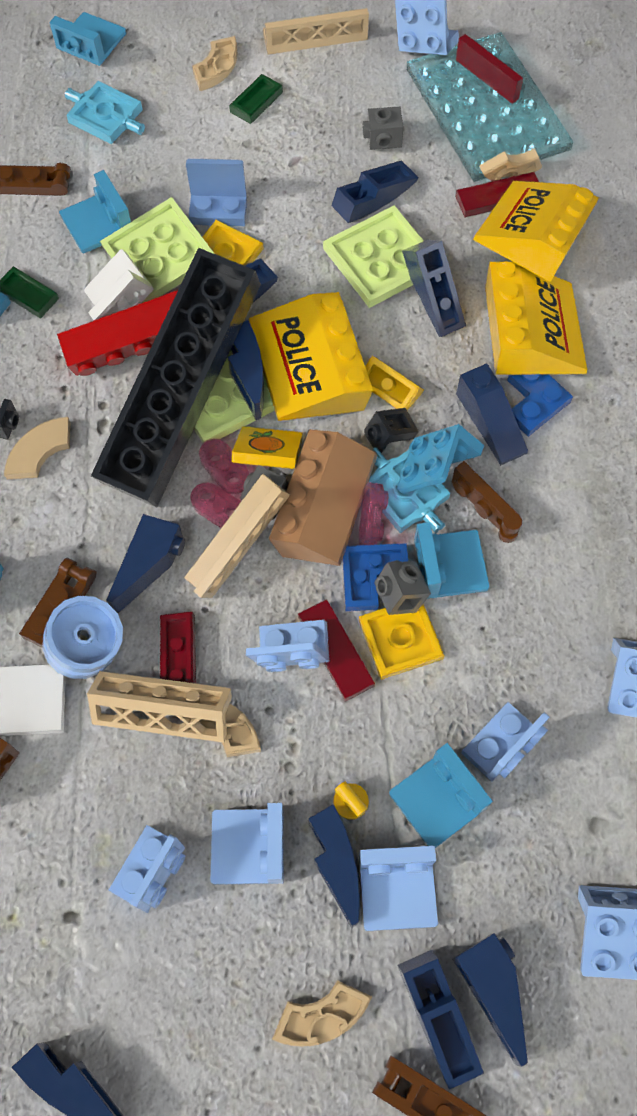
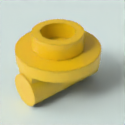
[333,781,369,820]

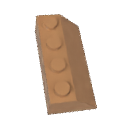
[269,429,378,566]

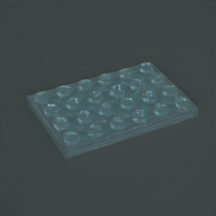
[406,32,573,182]

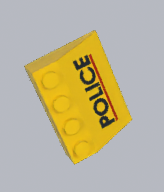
[473,181,599,282]
[485,261,587,375]
[248,292,373,421]

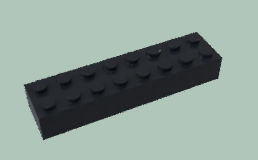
[91,247,261,508]

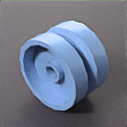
[43,596,123,679]

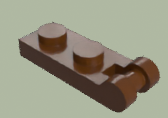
[0,163,71,196]
[451,461,522,543]
[19,557,97,648]
[372,1055,487,1116]

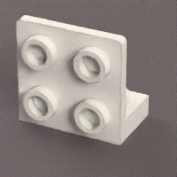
[84,249,154,320]

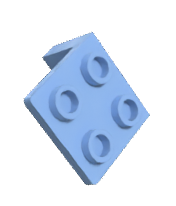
[395,0,459,55]
[246,620,329,672]
[607,638,637,717]
[461,702,550,782]
[210,803,284,885]
[108,825,186,913]
[359,846,438,931]
[578,885,637,980]

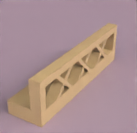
[263,8,369,55]
[184,474,290,598]
[87,671,232,743]

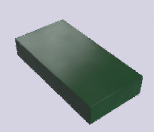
[229,74,283,124]
[0,266,59,319]

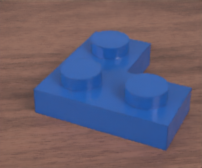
[507,374,573,437]
[342,543,408,612]

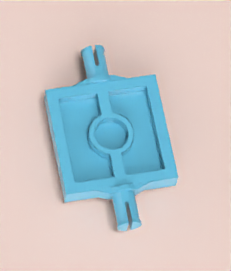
[65,81,145,144]
[365,448,450,533]

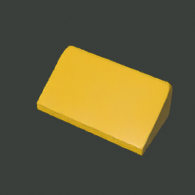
[365,355,424,410]

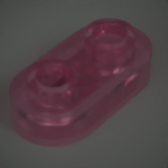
[199,439,249,494]
[359,482,388,545]
[190,483,241,528]

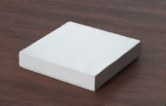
[0,664,66,736]

